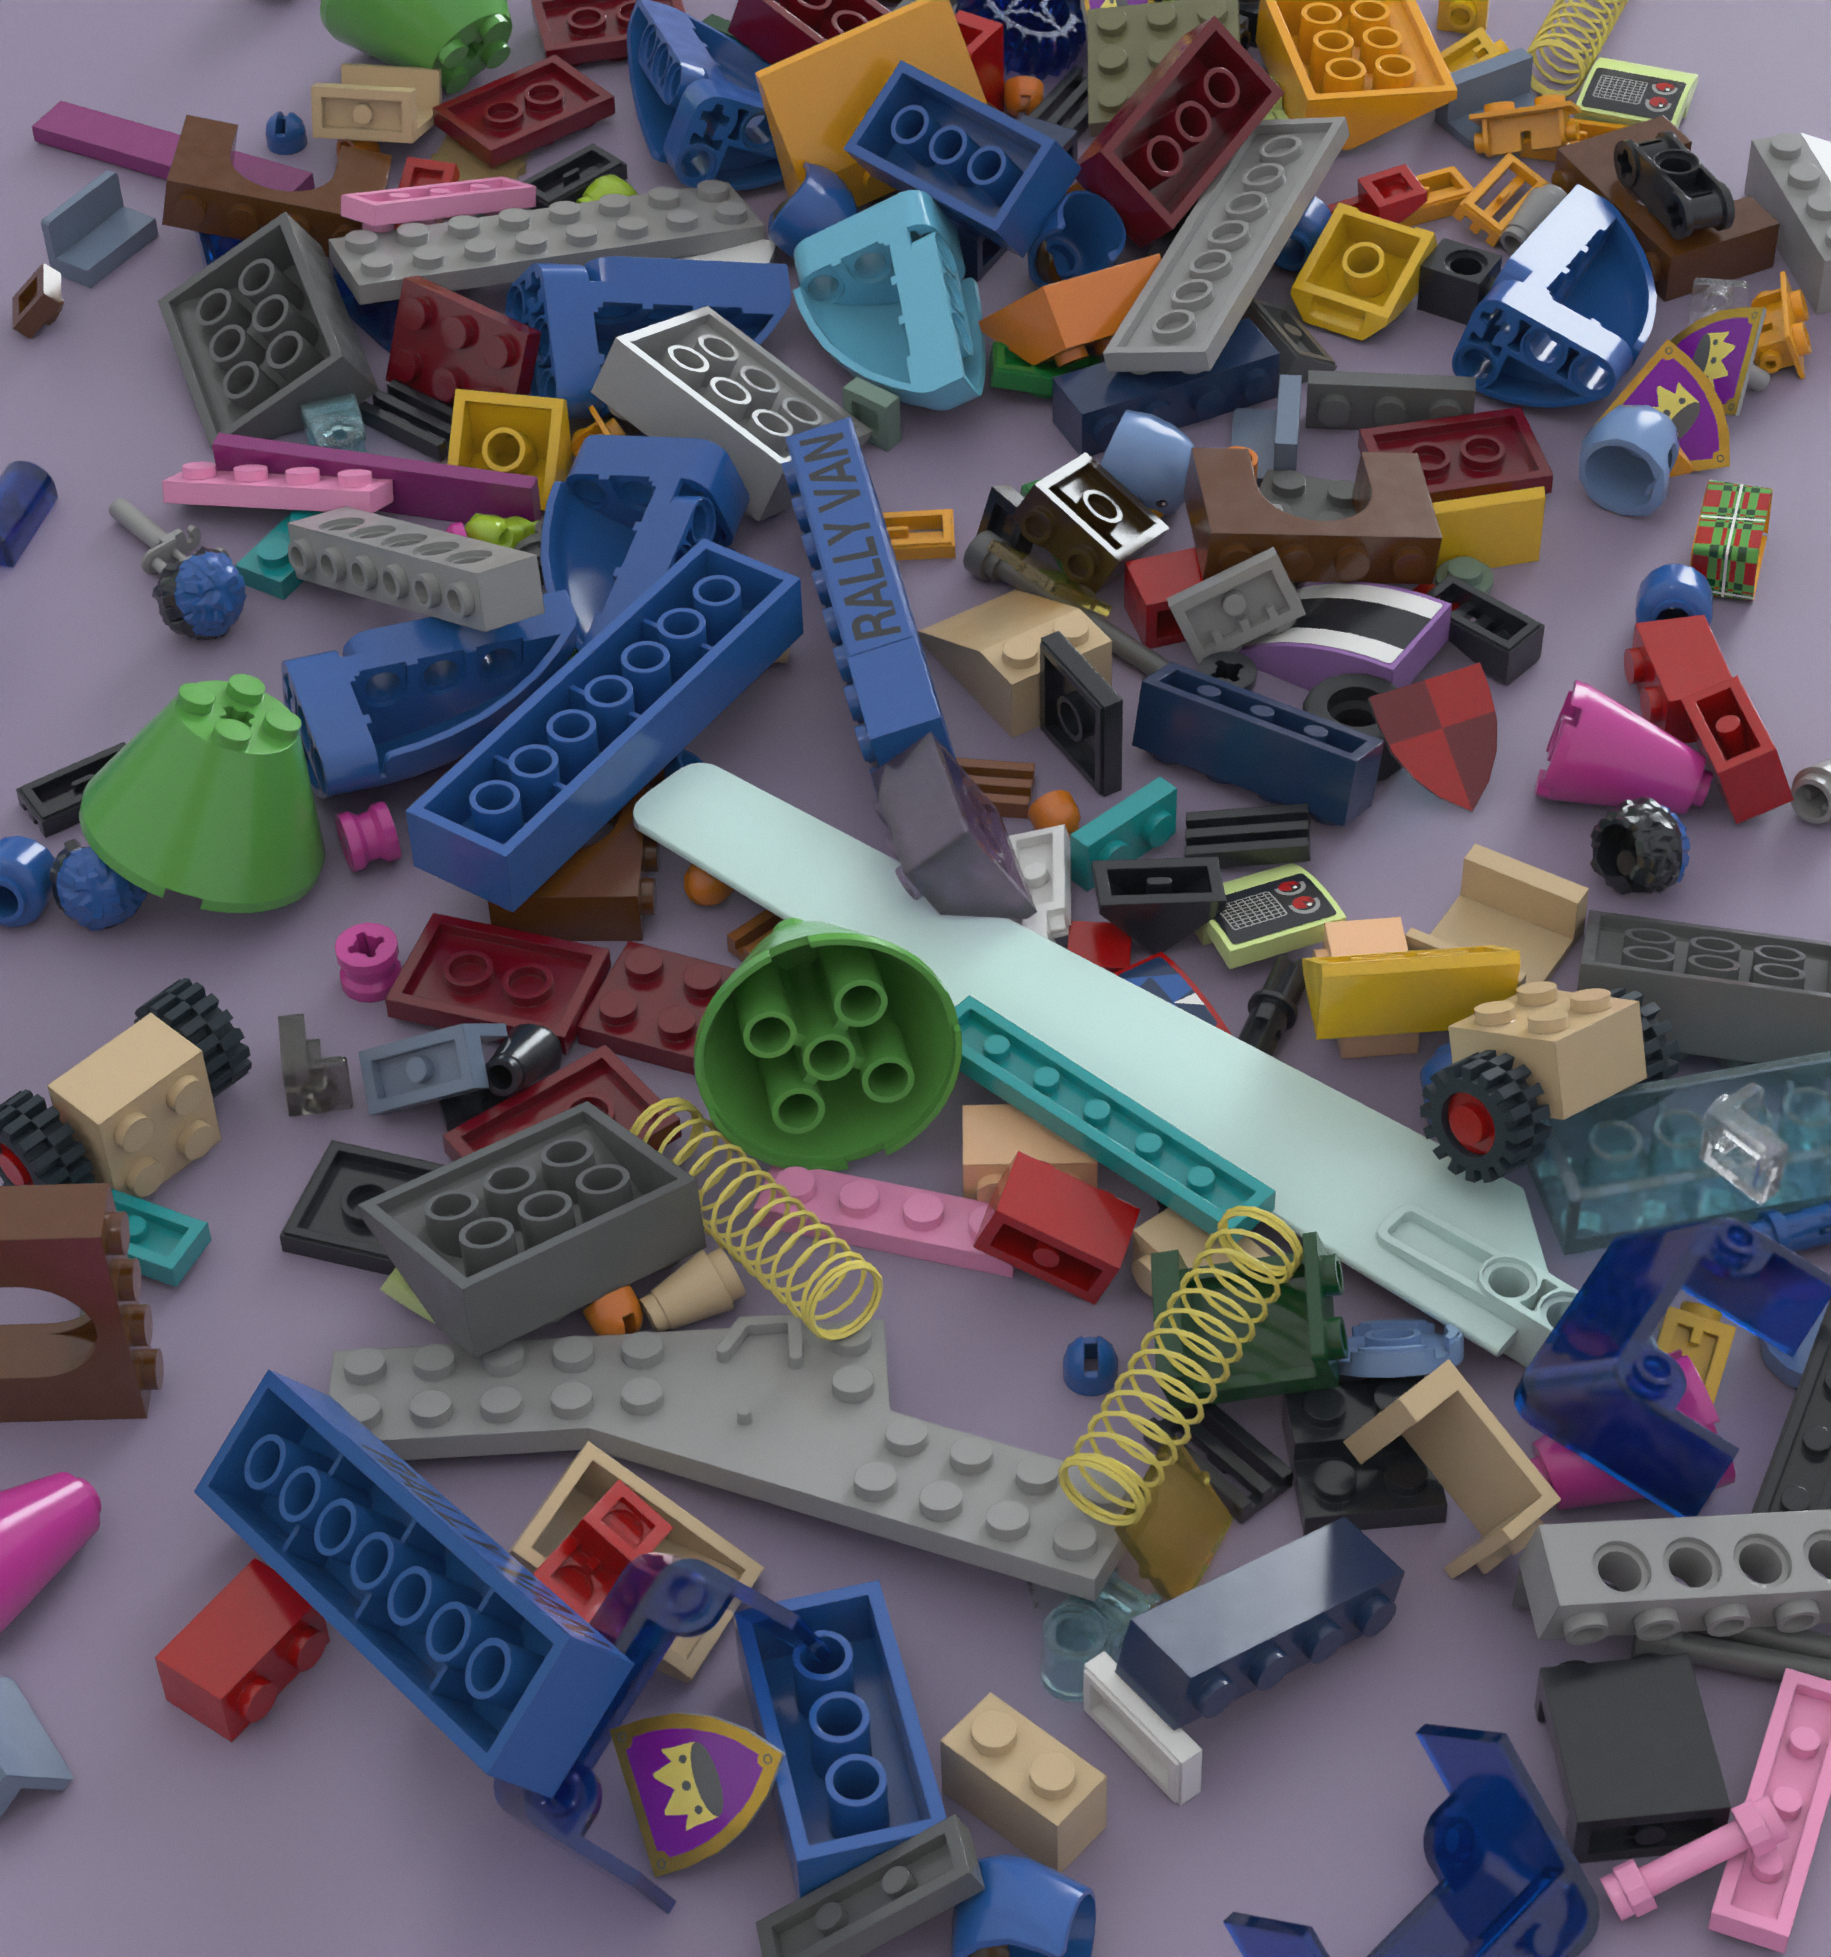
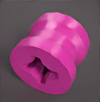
[335,800,401,873]
[334,922,402,1003]

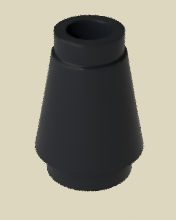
[485,1023,562,1096]

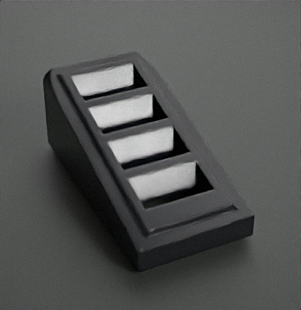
[1426,574,1545,686]

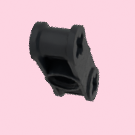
[1614,130,1735,240]

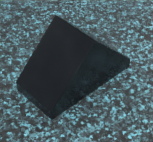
[1092,857,1227,954]

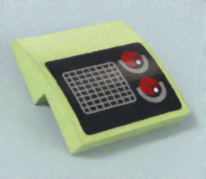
[1574,57,1699,128]
[1194,863,1346,969]

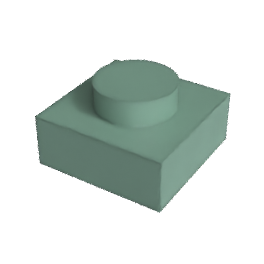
[843,377,901,452]

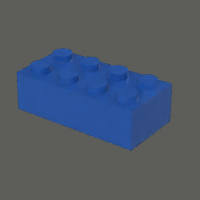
[844,60,1082,258]
[734,1580,947,1899]

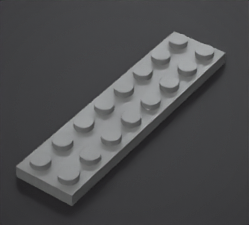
[1103,117,1350,375]
[329,180,765,305]

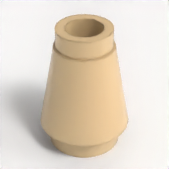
[639,1247,746,1332]

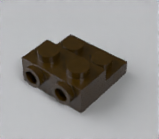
[1011,452,1169,594]

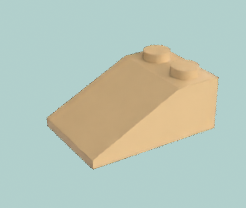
[918,590,1112,738]
[508,1441,764,1684]

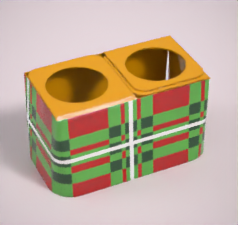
[1690,480,1773,601]

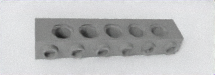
[287,506,545,632]
[1518,1509,1831,1645]

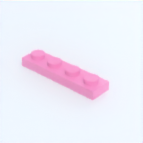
[341,176,537,233]
[162,462,394,513]
[753,1165,1016,1278]
[1708,1668,1831,1954]

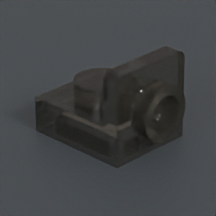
[278,1013,354,1117]

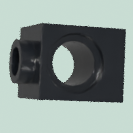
[1417,238,1502,325]

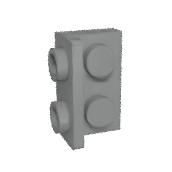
[1167,547,1306,665]

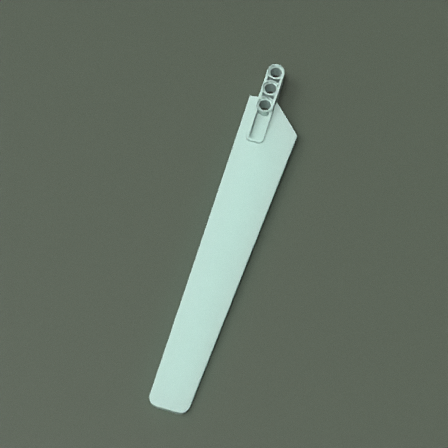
[633,763,1659,1405]

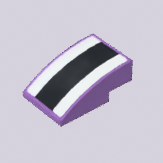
[1238,581,1452,691]

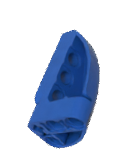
[627,0,783,191]
[1452,184,1657,408]
[505,256,791,419]
[540,435,750,653]
[281,589,577,798]

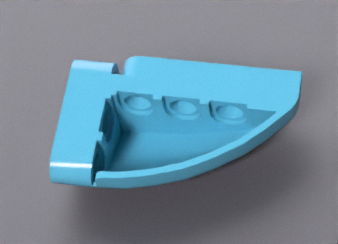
[793,190,986,411]

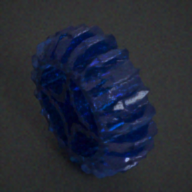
[955,0,1087,81]

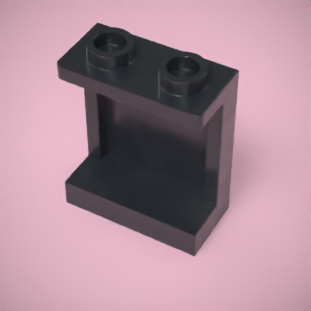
[1534,1653,1731,1865]

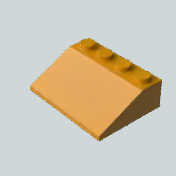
[755,0,988,207]
[1255,0,1458,150]

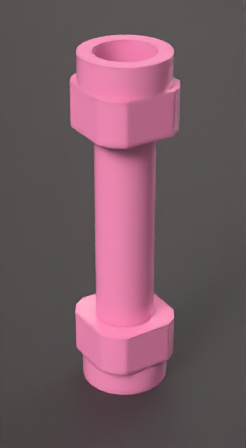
[1599,1795,1789,1922]

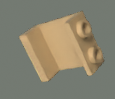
[311,63,442,143]
[1405,843,1589,994]
[1343,1359,1561,1579]

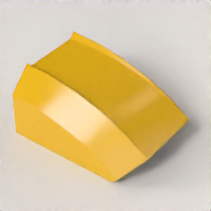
[1290,202,1437,341]

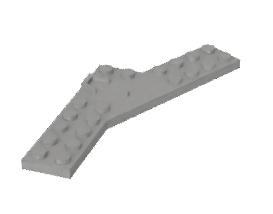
[329,1314,1152,1602]

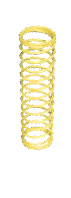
[1527,0,1629,98]
[630,1097,883,1341]
[1058,1206,1303,1526]

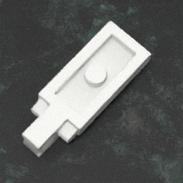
[1004,824,1071,943]

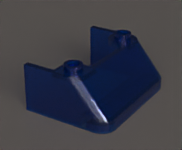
[1514,1217,1831,1517]
[493,1552,831,1915]
[1223,1724,1600,1957]

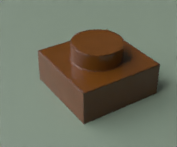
[12,263,64,339]

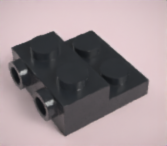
[1282,1375,1448,1535]

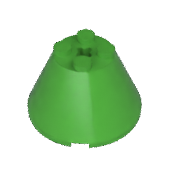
[320,0,512,94]
[79,674,325,913]
[694,918,962,1172]

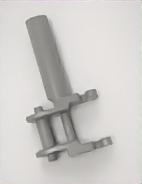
[109,498,229,575]

